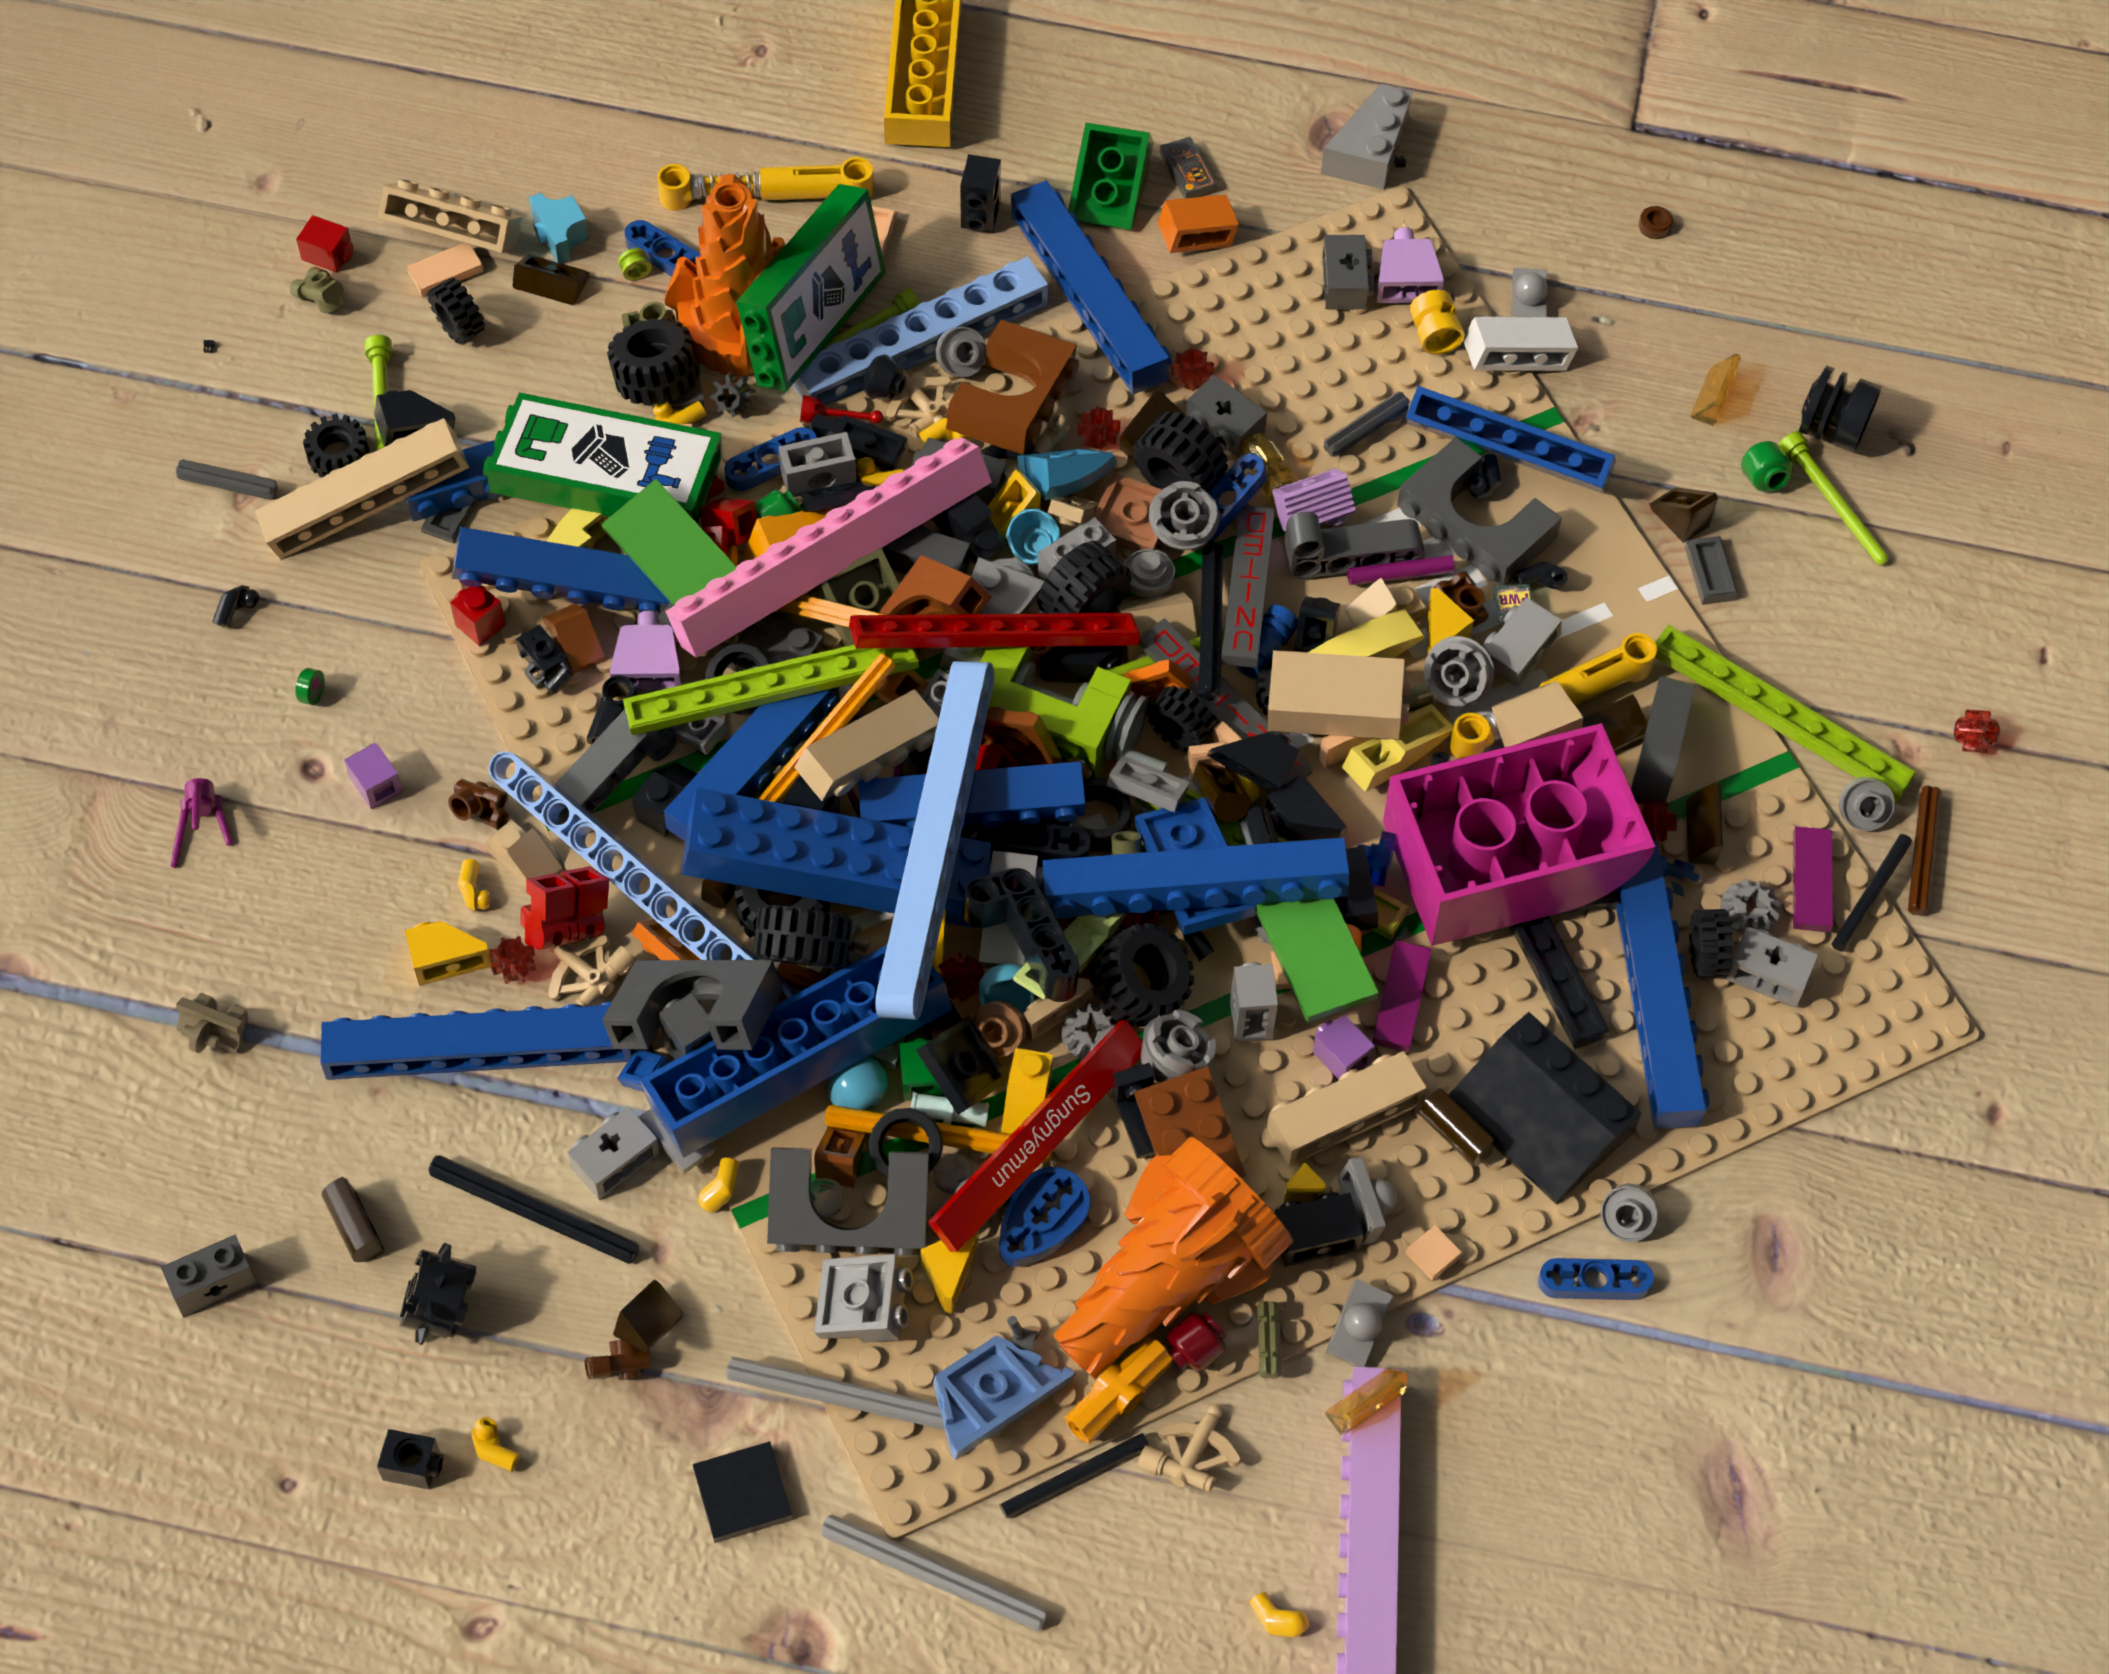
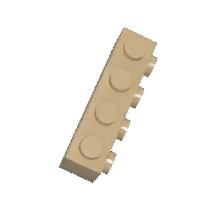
[377,179,522,253]
[794,689,939,801]
[1267,1051,1427,1167]

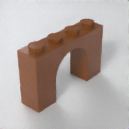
[946,319,1079,455]
[872,555,992,703]

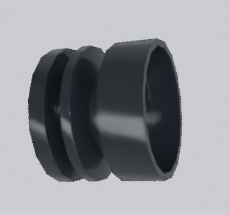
[1799,365,1882,453]

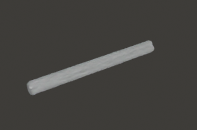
[726,1357,945,1430]
[821,1515,1048,1631]

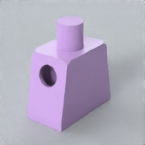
[1376,227,1444,303]
[610,611,681,693]

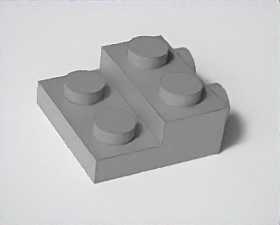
[814,1254,913,1343]

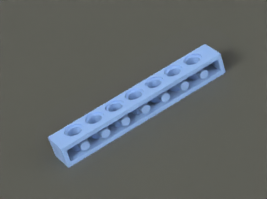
[792,256,1048,405]

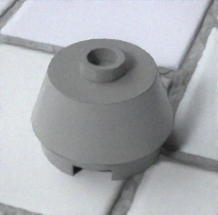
[1149,481,1219,551]
[1424,636,1494,707]
[1141,1010,1216,1083]

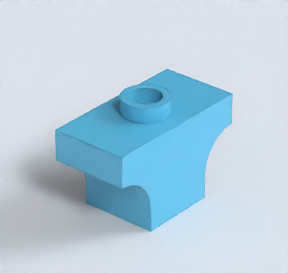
[529,193,589,264]

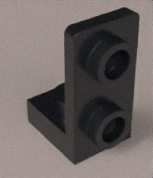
[1112,1063,1155,1159]

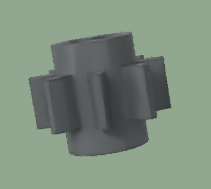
[710,371,756,417]

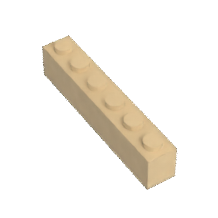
[254,418,470,560]

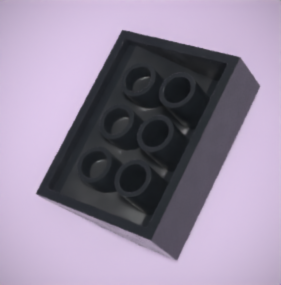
[1449,1012,1642,1204]

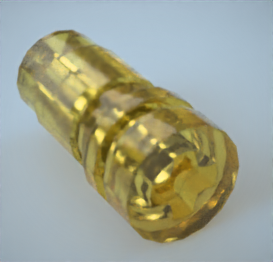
[1242,433,1298,505]

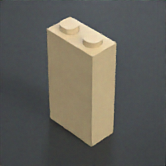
[1267,650,1411,740]

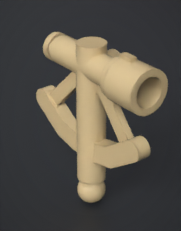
[885,369,954,437]
[548,935,637,1007]
[1138,1404,1240,1492]

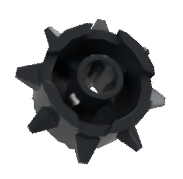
[399,1243,477,1345]

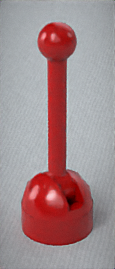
[800,395,884,424]

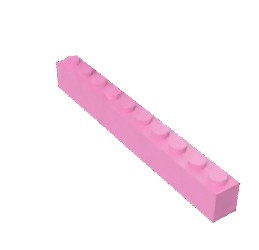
[665,437,992,658]

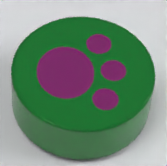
[295,668,325,705]

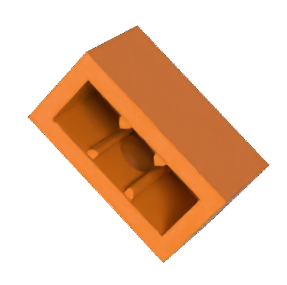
[1158,194,1239,253]

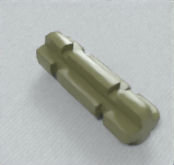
[1257,1301,1281,1379]

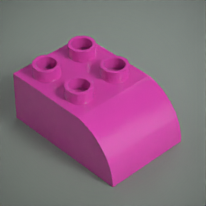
[1383,723,1655,946]

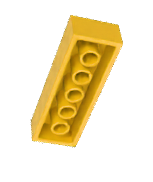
[884,0,962,147]

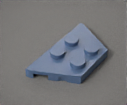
[933,1335,1075,1460]

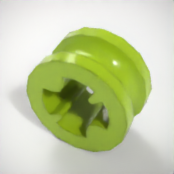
[618,248,652,281]

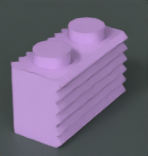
[1272,469,1356,532]

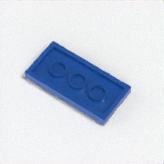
[1135,797,1256,935]

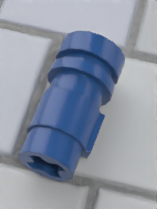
[1236,604,1298,679]

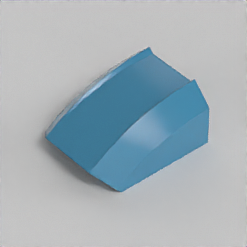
[1017,448,1118,501]

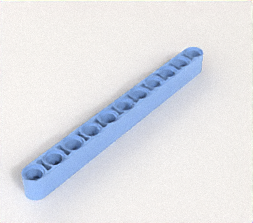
[876,661,994,1020]
[488,751,799,998]

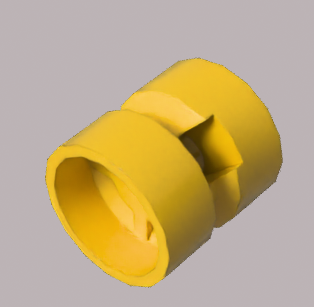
[1409,290,1465,355]

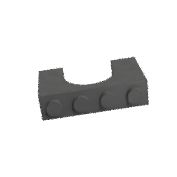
[882,437,1007,575]
[1397,437,1562,587]
[602,960,783,1050]
[767,1147,930,1256]

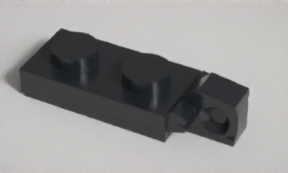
[810,414,908,471]

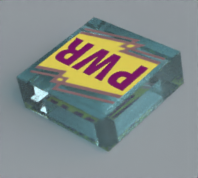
[1493,584,1532,622]

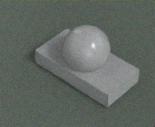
[1511,268,1548,317]
[1338,1157,1398,1245]
[1325,1279,1392,1367]

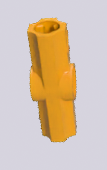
[1065,1336,1173,1445]

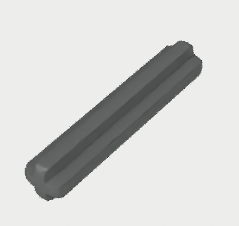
[1323,392,1410,457]
[176,459,278,500]

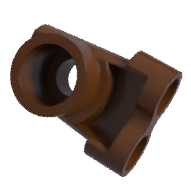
[1433,571,1489,627]
[448,779,509,830]
[584,1339,651,1381]

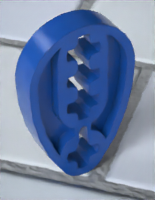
[999,1167,1090,1267]

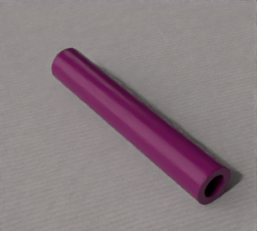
[1347,555,1454,585]

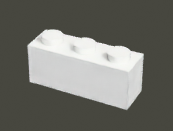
[1463,316,1578,371]

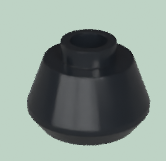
[863,354,906,399]

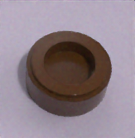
[1638,206,1673,239]

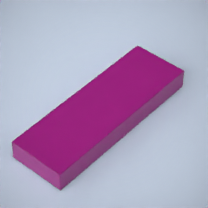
[1793,826,1833,932]
[1372,941,1431,1052]

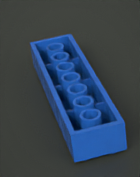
[681,788,991,928]
[639,945,953,1158]

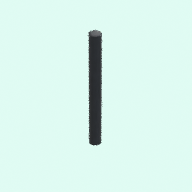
[1832,834,1912,952]
[999,1433,1149,1519]

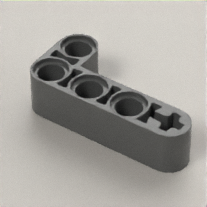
[1284,512,1426,579]
[1631,676,1695,810]
[555,709,677,825]

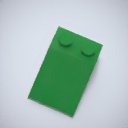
[1068,122,1154,231]

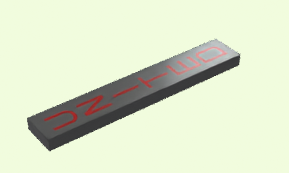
[1221,505,1275,668]
[1138,618,1314,787]

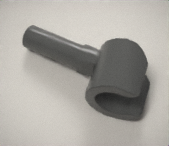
[1007,1316,1038,1352]

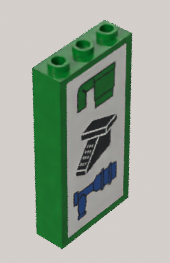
[736,184,886,392]
[483,392,723,524]

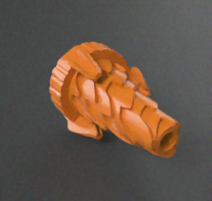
[664,174,786,376]
[1053,1137,1293,1380]

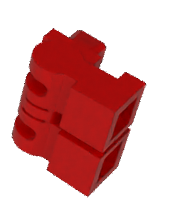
[520,866,610,950]

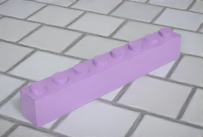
[1335,1366,1401,1674]

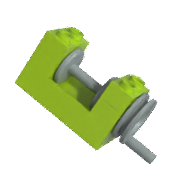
[980,647,1167,779]

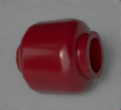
[1168,1312,1227,1372]

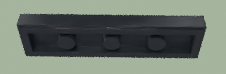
[1509,916,1610,1050]

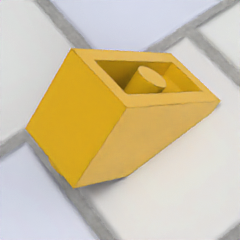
[404,921,492,986]
[1001,1048,1053,1134]

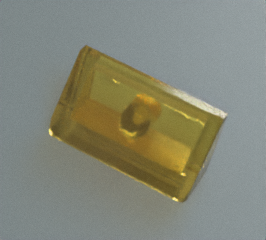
[1690,353,1741,426]
[1325,1369,1408,1435]

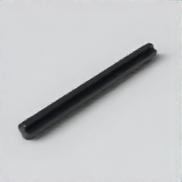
[1198,541,1223,701]
[428,1155,640,1264]

